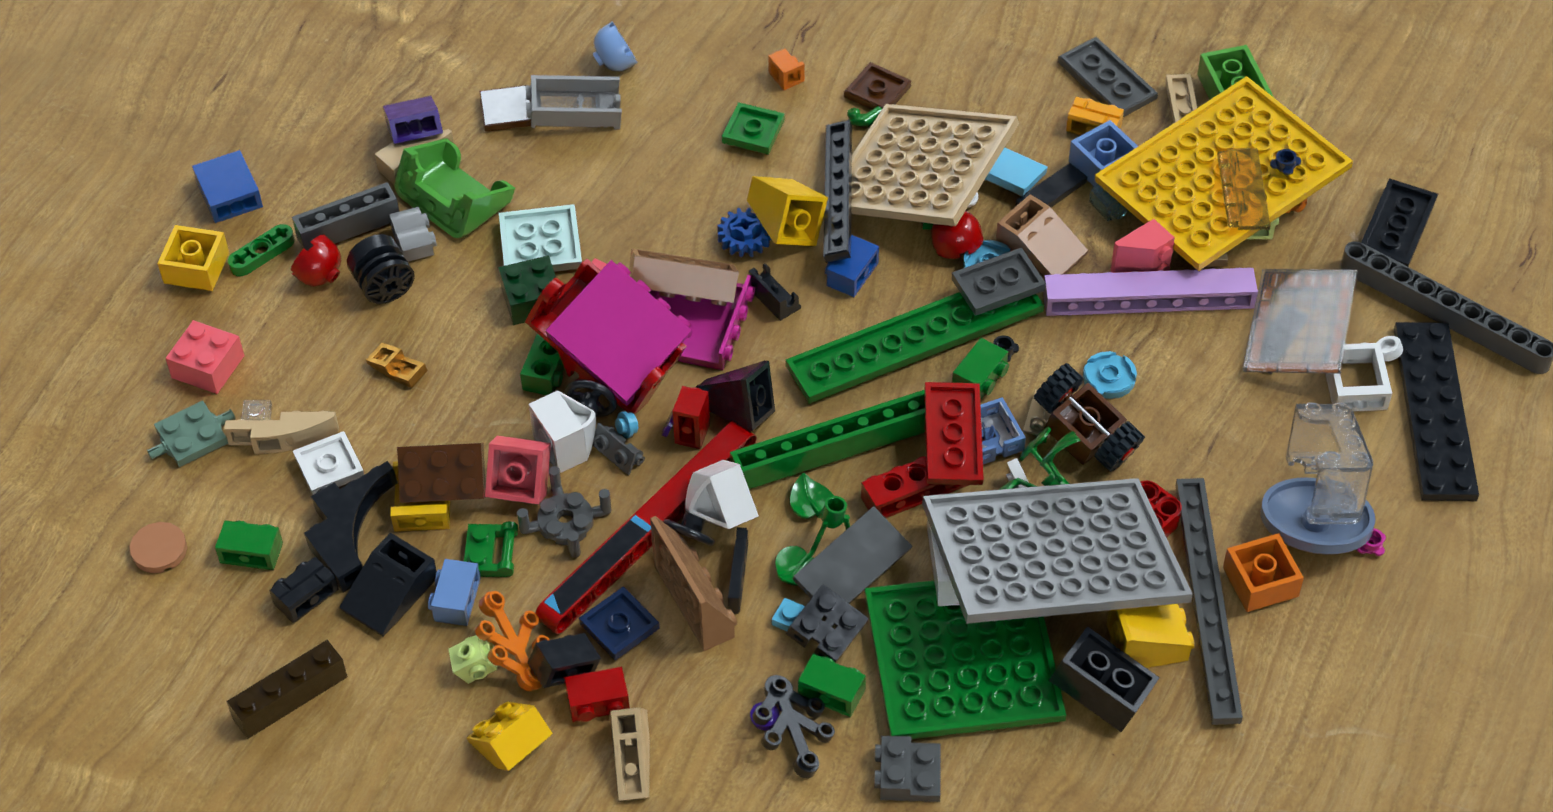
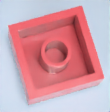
[165,320,244,394]
[485,436,551,504]

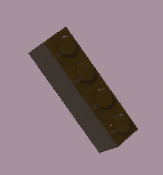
[227,640,347,739]

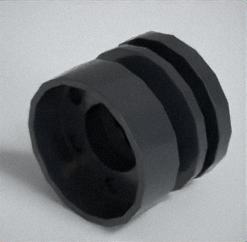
[346,234,415,304]

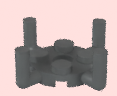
[517,466,612,558]

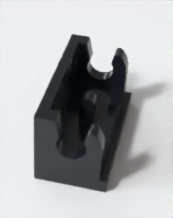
[749,263,801,321]

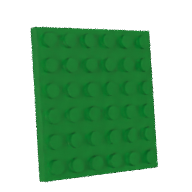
[865,580,1066,739]

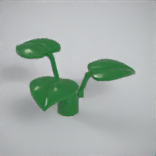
[999,426,1080,490]
[775,473,850,586]

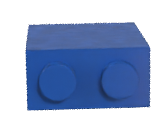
[192,150,263,223]

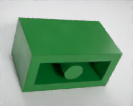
[952,338,1009,401]
[215,520,283,571]
[798,654,866,718]

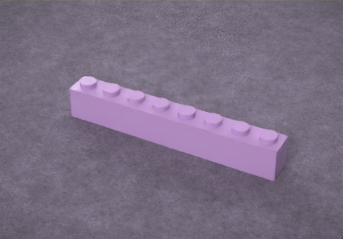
[1043,268,1258,316]

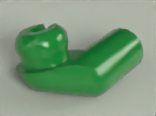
[847,106,882,126]

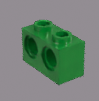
[520,334,565,395]

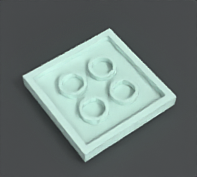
[499,204,582,271]

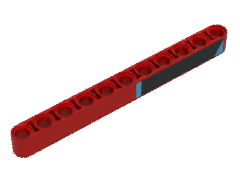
[535,421,757,634]

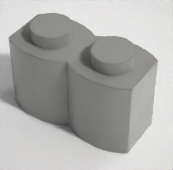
[389,207,437,262]

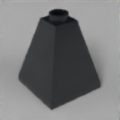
[696,360,775,431]

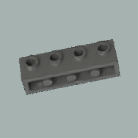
[292,182,399,251]

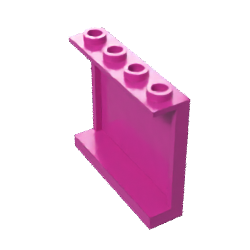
[546,260,692,406]
[649,275,755,371]

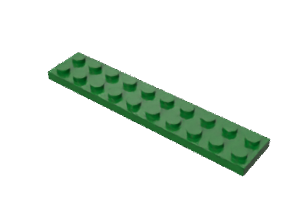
[785,292,1044,404]

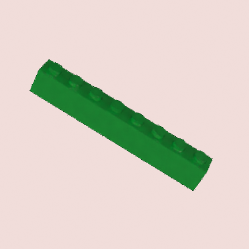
[730,390,925,489]

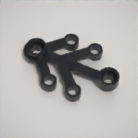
[752,675,835,778]

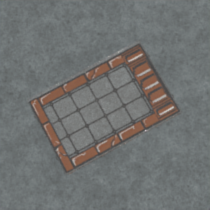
[1243,269,1357,374]

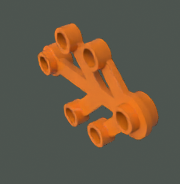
[475,591,550,691]

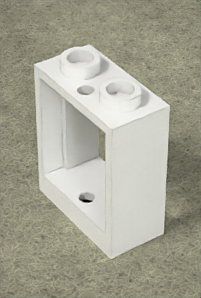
[1323,343,1392,412]

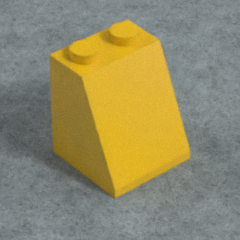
[747,176,828,246]
[1106,604,1194,668]

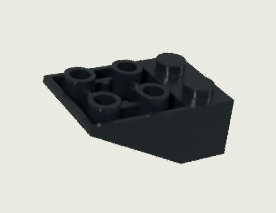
[339,532,437,637]

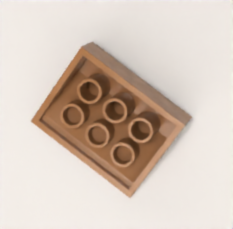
[650,516,737,651]

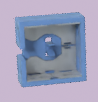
[981,397,1026,464]

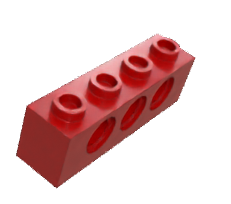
[861,456,969,518]

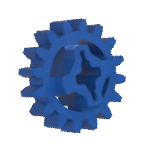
[717,208,771,257]

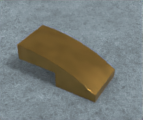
[366,343,428,388]

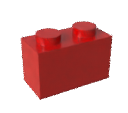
[672,386,710,449]
[564,666,630,722]

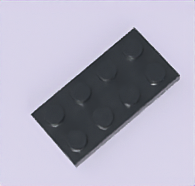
[1361,178,1438,267]

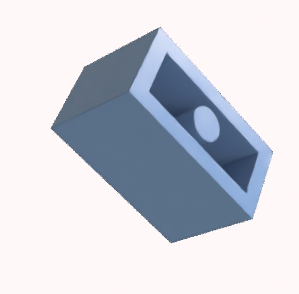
[428,559,481,626]

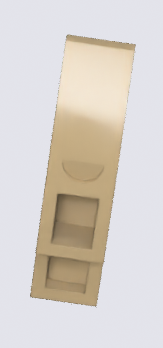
[224,411,339,454]

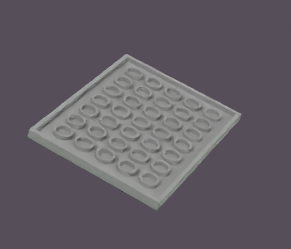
[922,478,1193,623]

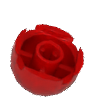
[931,211,984,259]
[291,235,341,287]

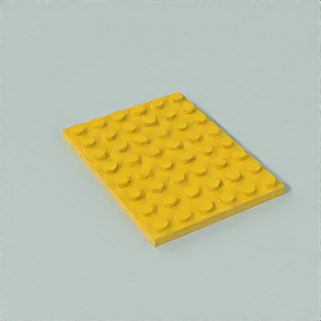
[1095,76,1353,271]

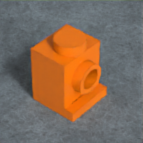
[768,48,805,90]

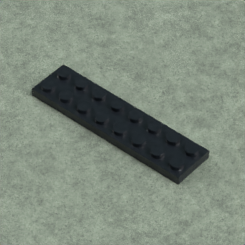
[1394,322,1479,501]

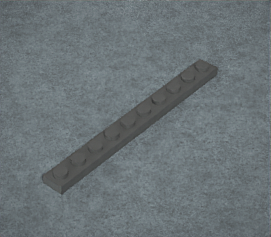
[1175,478,1243,725]

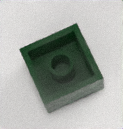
[498,255,556,325]

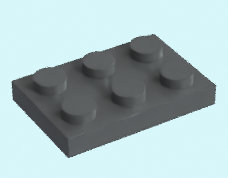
[952,248,1046,316]

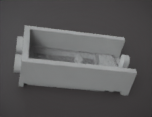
[526,75,622,129]

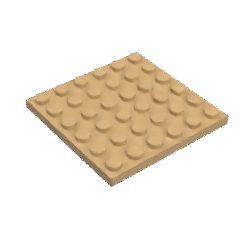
[851,104,1019,226]

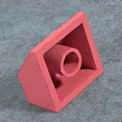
[1110,219,1175,273]

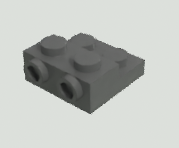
[874,736,941,802]

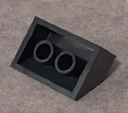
[1048,626,1160,732]

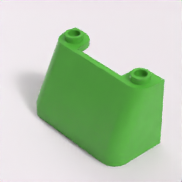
[395,138,515,238]

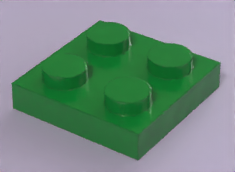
[722,102,785,155]

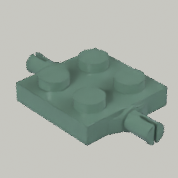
[147,400,236,467]

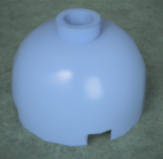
[592,21,638,71]

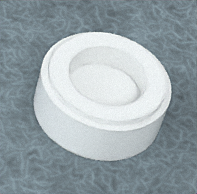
[1377,336,1403,361]

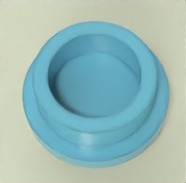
[615,411,638,438]

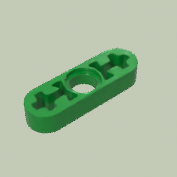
[228,224,295,276]

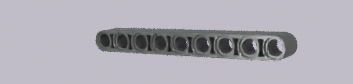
[1341,241,1553,374]

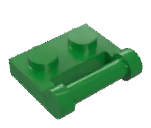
[464,521,518,577]

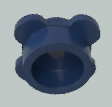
[1270,149,1301,175]

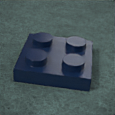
[579,586,660,660]

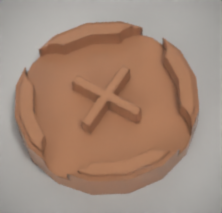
[129,522,187,573]

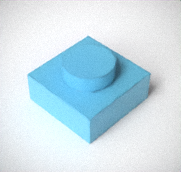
[772,598,805,631]

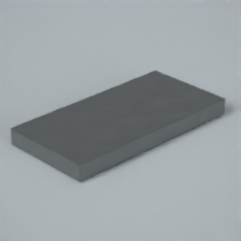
[1058,37,1158,117]
[792,506,912,604]

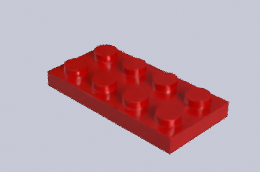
[924,382,984,485]

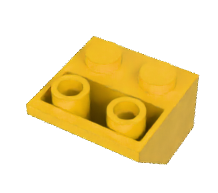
[466,702,553,771]

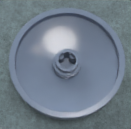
[1260,477,1375,554]

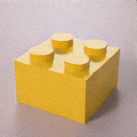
[157,225,229,291]

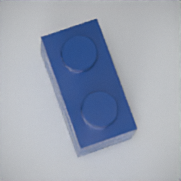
[825,235,879,297]

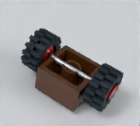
[1034,363,1145,472]

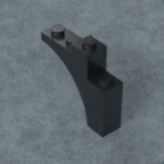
[304,461,398,593]

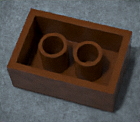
[397,443,486,503]

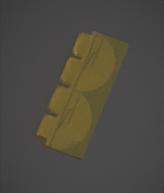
[1217,148,1270,230]

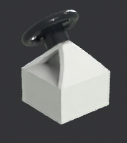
[529,380,617,473]
[663,460,759,546]

